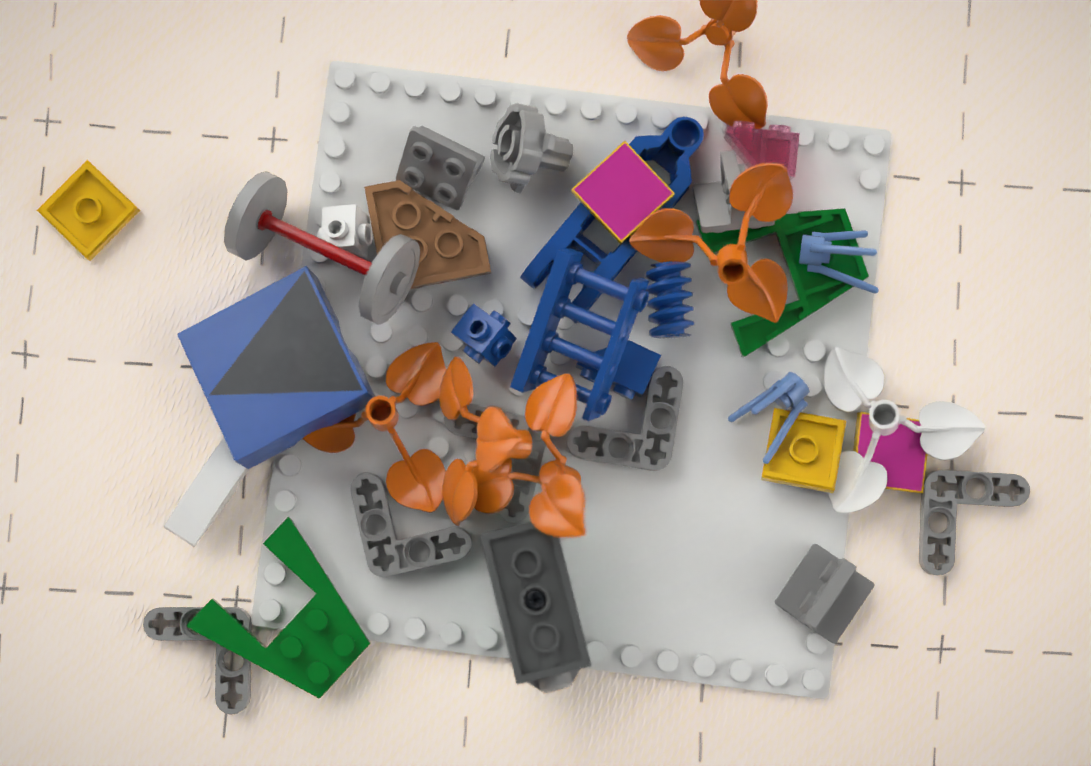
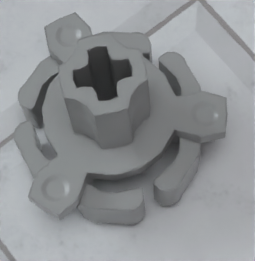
[490,103,573,193]

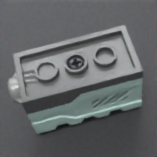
[480,522,591,693]

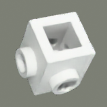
[317,204,373,263]

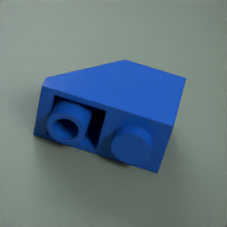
[576,340,661,400]

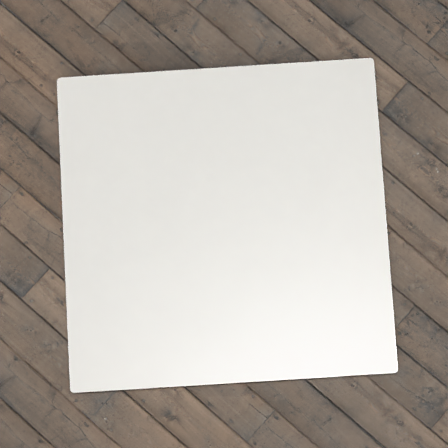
[251,60,892,699]

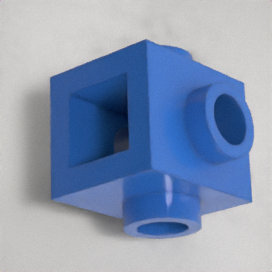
[451,304,517,367]

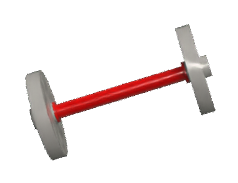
[224,171,420,325]

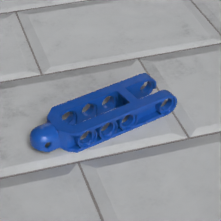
[520,117,704,324]

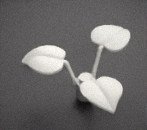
[824,347,986,513]

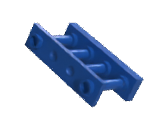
[510,248,649,421]

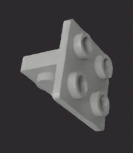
[395,125,485,210]
[693,150,775,233]
[775,544,874,644]

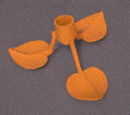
[626,0,768,130]
[629,163,793,323]
[302,342,446,513]
[439,356,532,526]
[472,373,586,538]

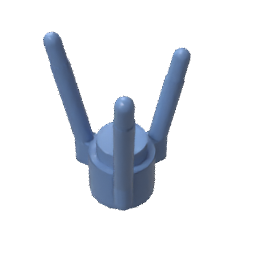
[799,230,879,294]
[728,372,810,464]

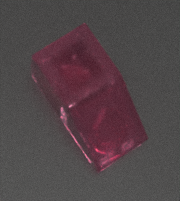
[723,121,800,180]

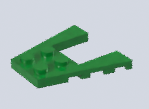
[696,208,869,358]
[186,517,371,699]

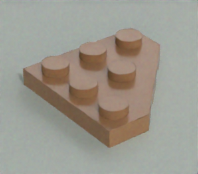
[364,180,491,289]

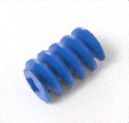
[646,262,695,338]

